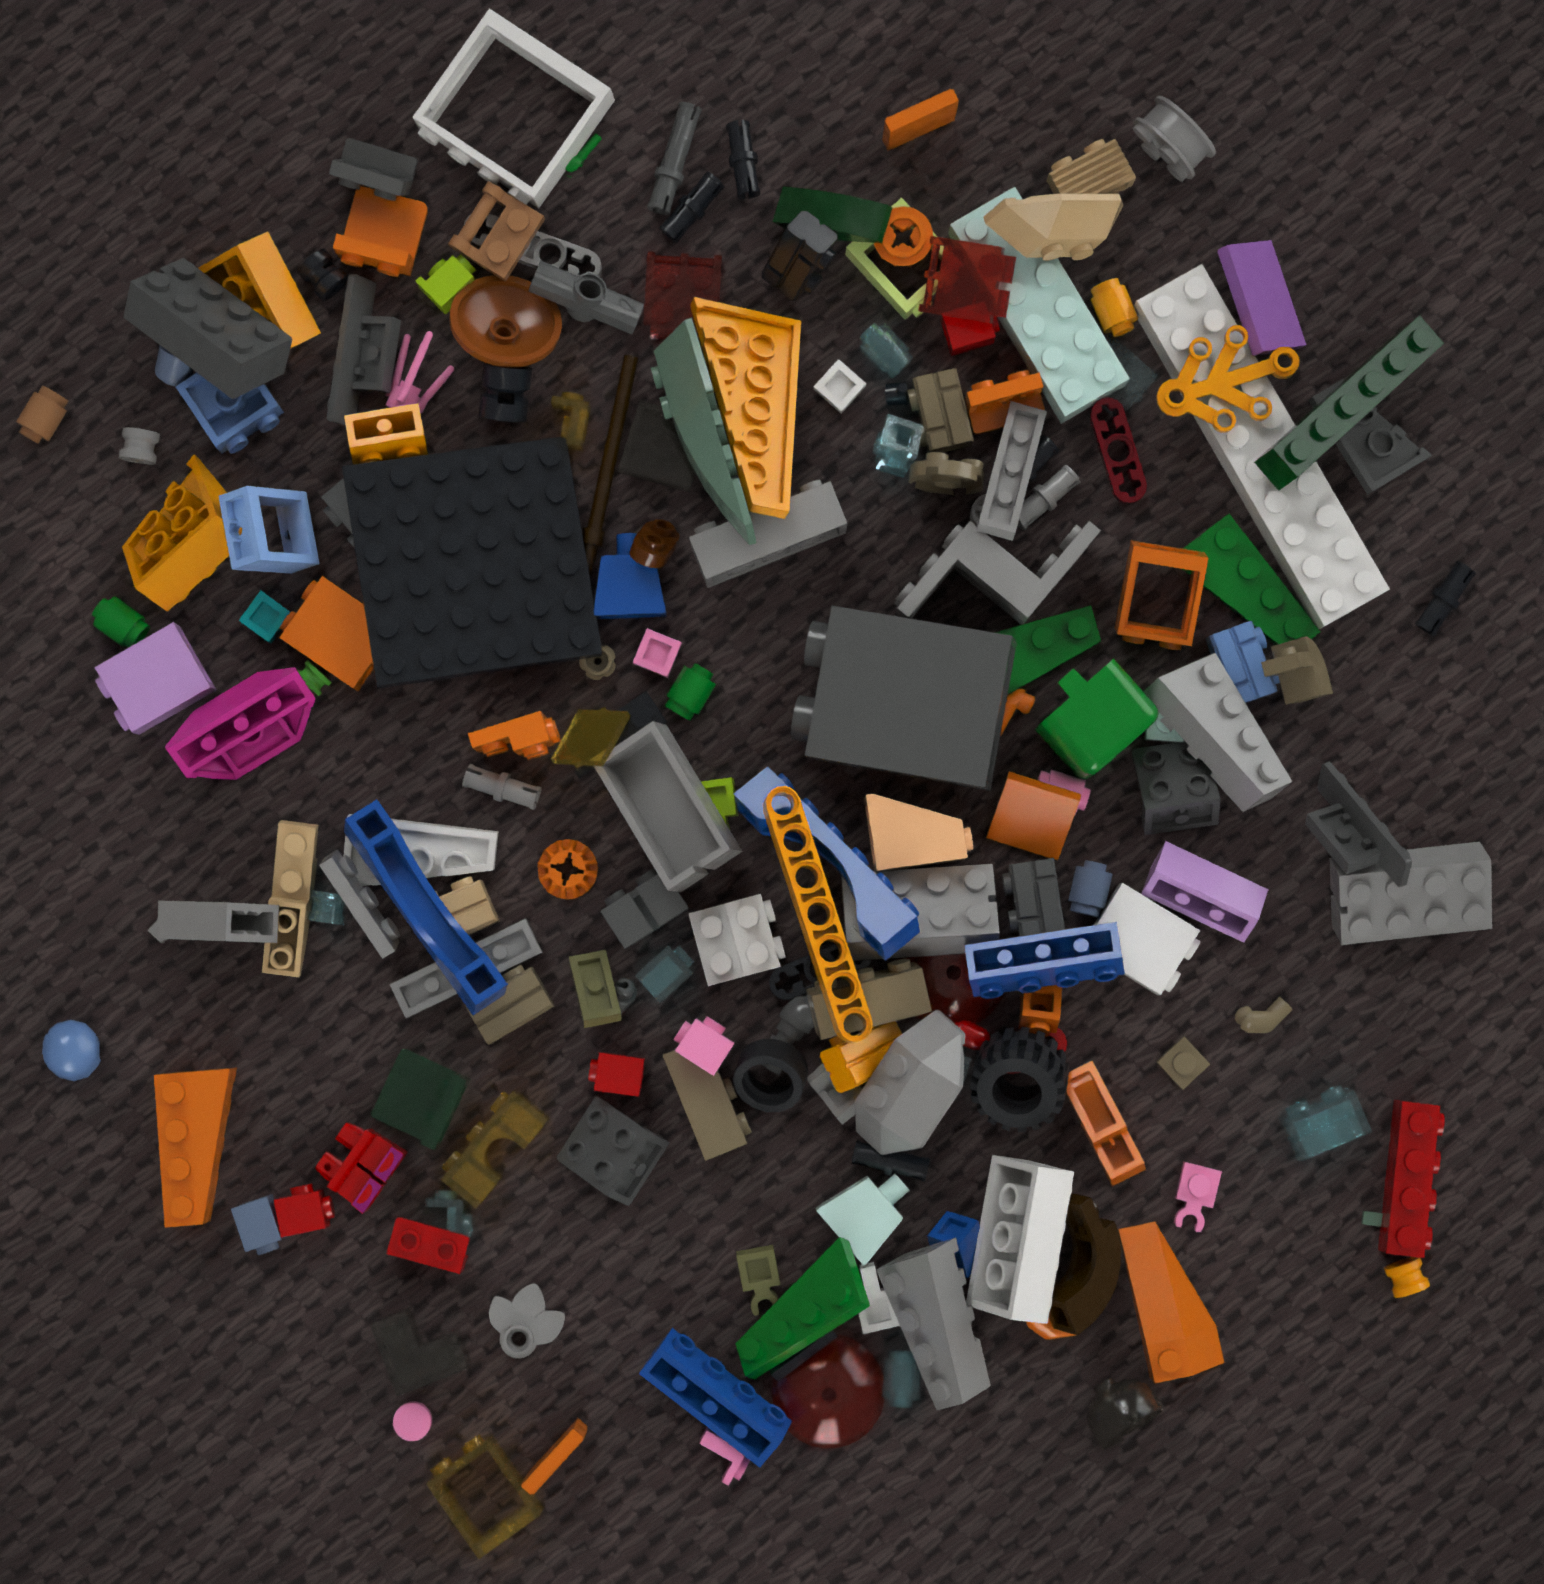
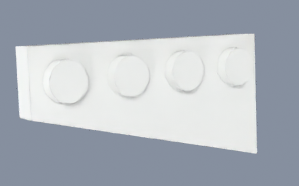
[343,814,499,886]

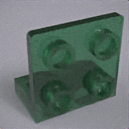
[371,1048,471,1150]

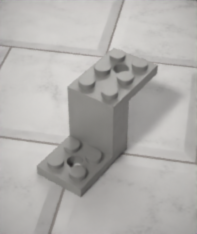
[894,521,1101,625]

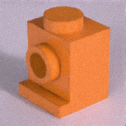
[1019,985,1062,1037]

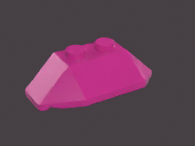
[165,667,316,780]

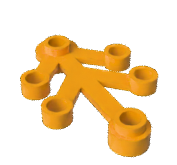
[1157,325,1299,433]

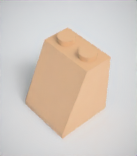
[864,794,973,872]

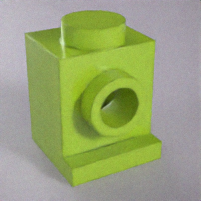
[416,254,476,315]

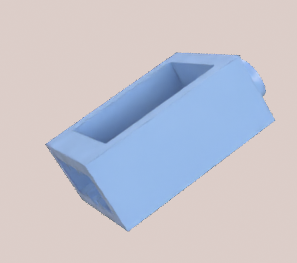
[218,486,320,574]

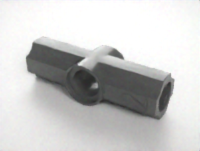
[528,260,644,334]

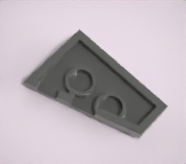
[1308,379,1432,495]

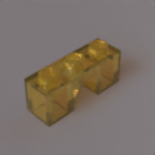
[441,1090,550,1208]

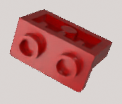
[386,1217,470,1274]

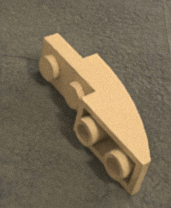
[262,820,319,977]

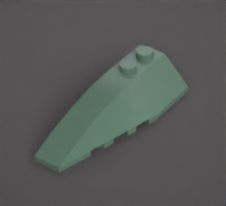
[651,318,757,545]

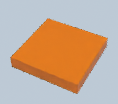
[882,89,959,151]
[986,771,1081,861]
[521,1418,588,1495]

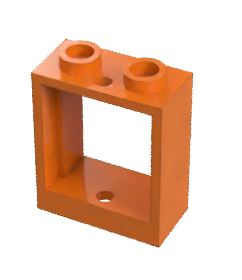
[1115,540,1209,650]

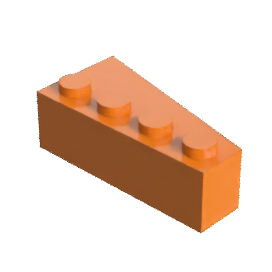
[154,1067,237,1228]

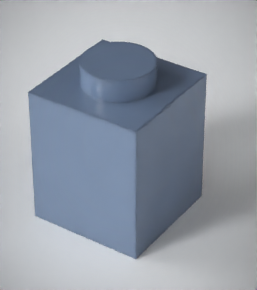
[231,1194,287,1255]

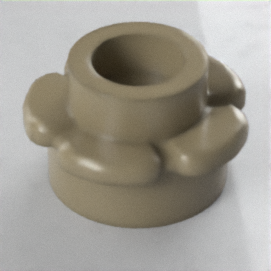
[579,646,616,680]

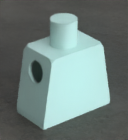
[816,1174,910,1266]

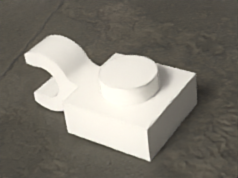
[858,1262,900,1334]

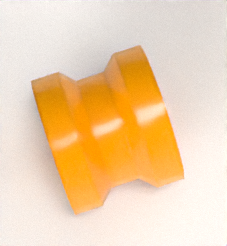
[1384,1257,1430,1298]

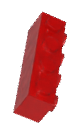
[1378,1099,1445,1258]

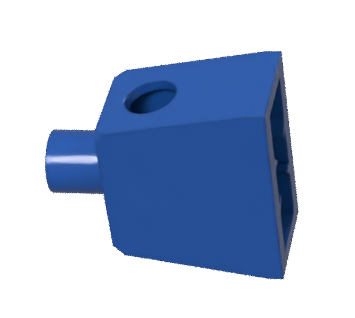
[594,533,667,620]

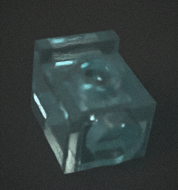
[873,414,923,478]

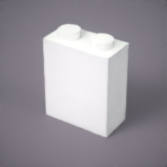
[1094,883,1200,995]

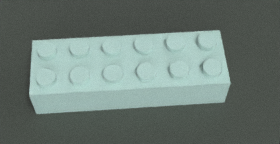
[948,187,1130,424]

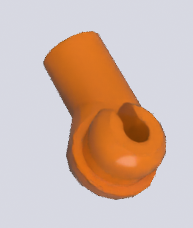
[1000,689,1035,736]

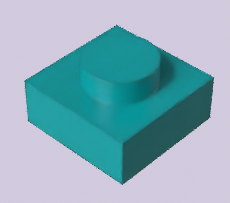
[238,590,290,644]

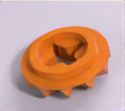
[874,206,933,267]
[538,839,598,899]

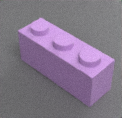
[1141,841,1268,943]

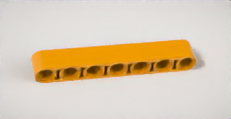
[763,786,873,1043]

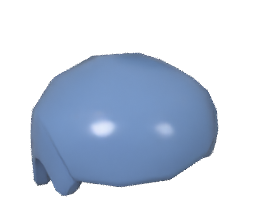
[42,1020,101,1081]

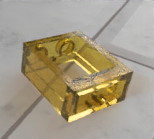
[426,1434,544,1559]

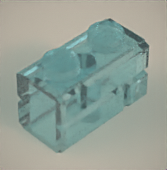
[1279,1085,1372,1161]

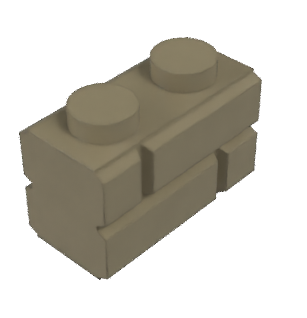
[906,368,974,453]
[466,965,555,1045]

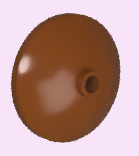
[449,275,562,367]

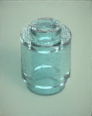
[859,323,914,379]
[882,1350,921,1408]

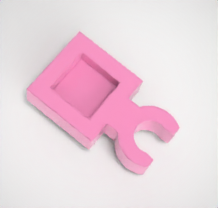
[1174,1162,1222,1232]

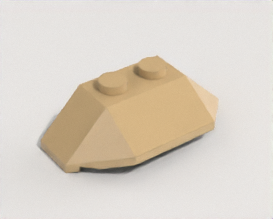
[983,193,1123,261]

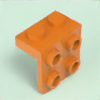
[333,187,428,277]

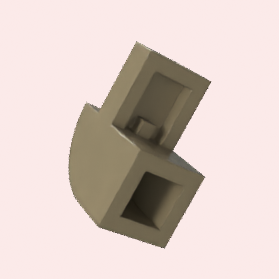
[1261,637,1333,705]

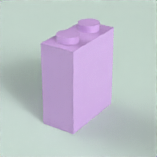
[95,622,216,735]

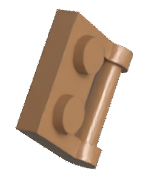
[448,181,545,282]

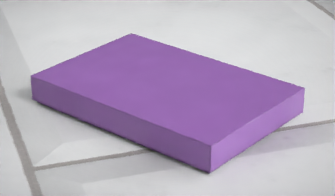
[1218,240,1306,356]

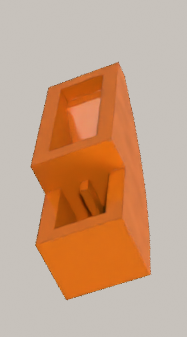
[1066,1061,1146,1186]

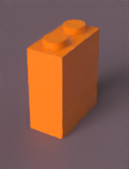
[279,576,374,691]

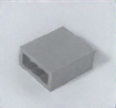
[157,900,279,943]

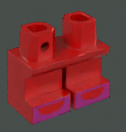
[315,1122,408,1214]

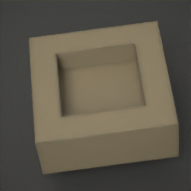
[1156,1036,1210,1090]

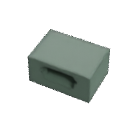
[1361,1211,1383,1227]

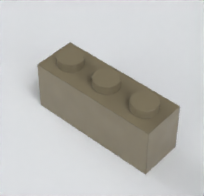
[806,959,932,1040]
[663,1049,752,1161]

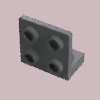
[1132,741,1220,835]
[557,1096,670,1206]

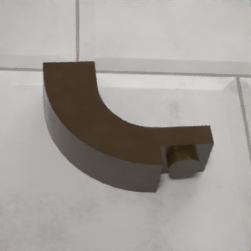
[1049,1193,1121,1335]

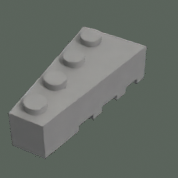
[876,1237,991,1410]

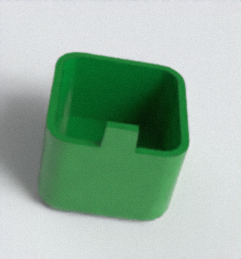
[1035,659,1159,779]

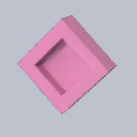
[633,628,682,678]

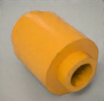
[1090,278,1138,337]

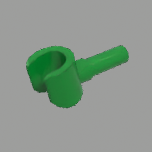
[563,133,602,178]

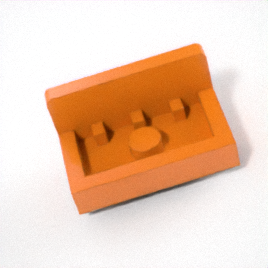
[964,370,1045,435]

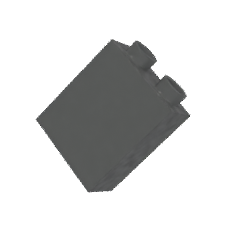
[791,606,1017,791]

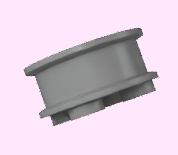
[1133,95,1216,182]

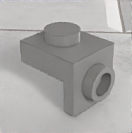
[807,1064,862,1125]

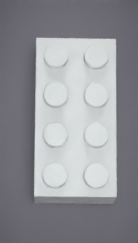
[966,1155,1074,1324]

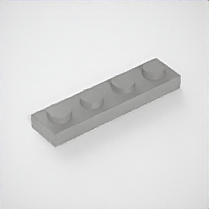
[976,401,1047,541]
[389,919,543,1018]

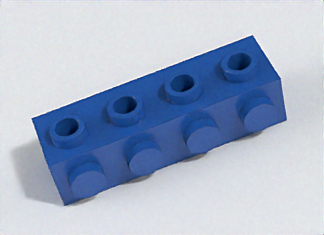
[964,922,1125,999]
[639,1328,792,1468]

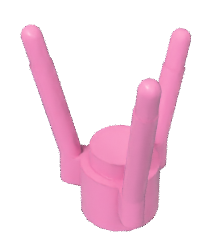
[385,331,454,413]

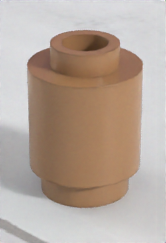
[16,385,69,444]

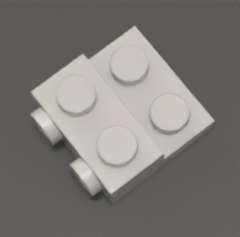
[689,894,786,986]

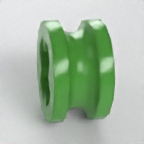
[297,659,332,696]

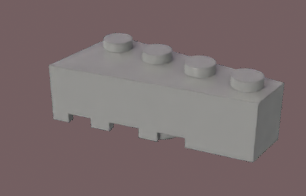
[1144,653,1292,812]

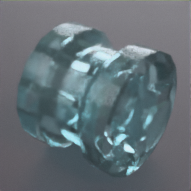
[307,890,346,925]

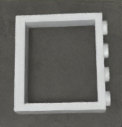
[413,8,615,209]

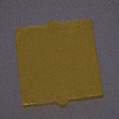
[551,707,631,768]

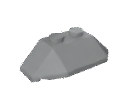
[855,1010,965,1155]

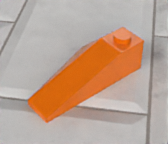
[1118,1221,1224,1383]

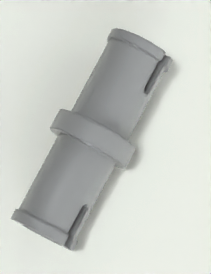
[1017,465,1081,531]
[462,764,541,810]

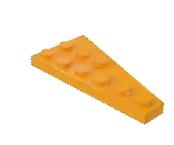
[690,297,801,519]

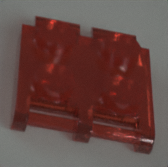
[918,236,1016,323]
[643,251,722,342]

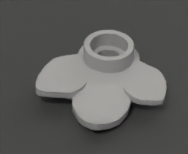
[489,1283,565,1358]

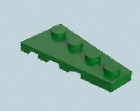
[1182,514,1321,645]
[994,606,1101,695]
[735,1237,870,1380]

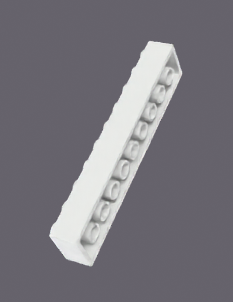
[1134,264,1390,629]

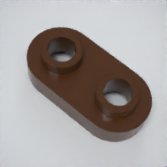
[629,519,680,568]

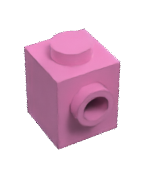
[673,1016,735,1076]

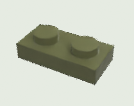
[569,950,621,1028]

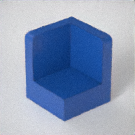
[927,1211,980,1278]

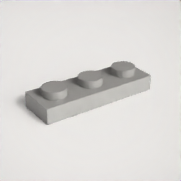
[319,849,400,959]

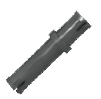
[647,102,702,215]

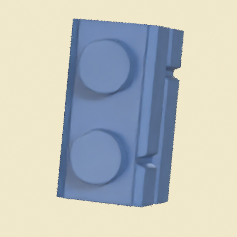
[1205,621,1280,703]

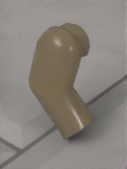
[1235,997,1293,1033]

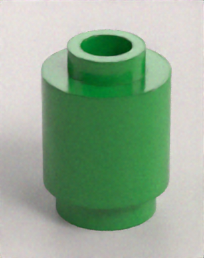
[92,596,150,647]
[665,663,716,721]

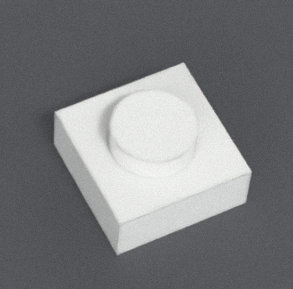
[814,359,866,414]

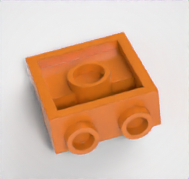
[468,711,561,760]

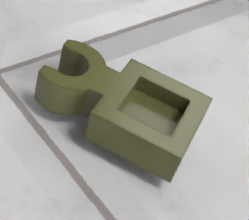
[736,1245,780,1316]

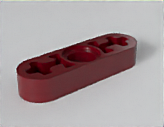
[1090,398,1147,504]

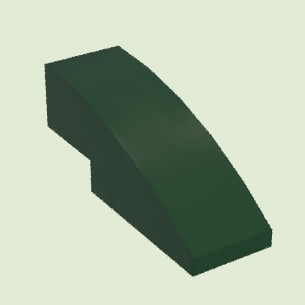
[772,187,893,243]

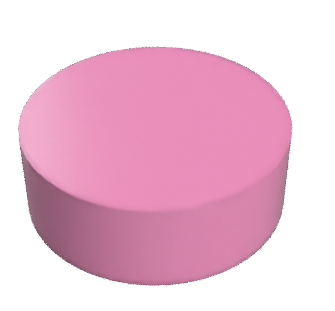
[393,1401,432,1441]

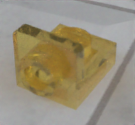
[551,392,591,452]

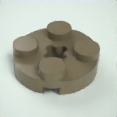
[908,452,985,495]

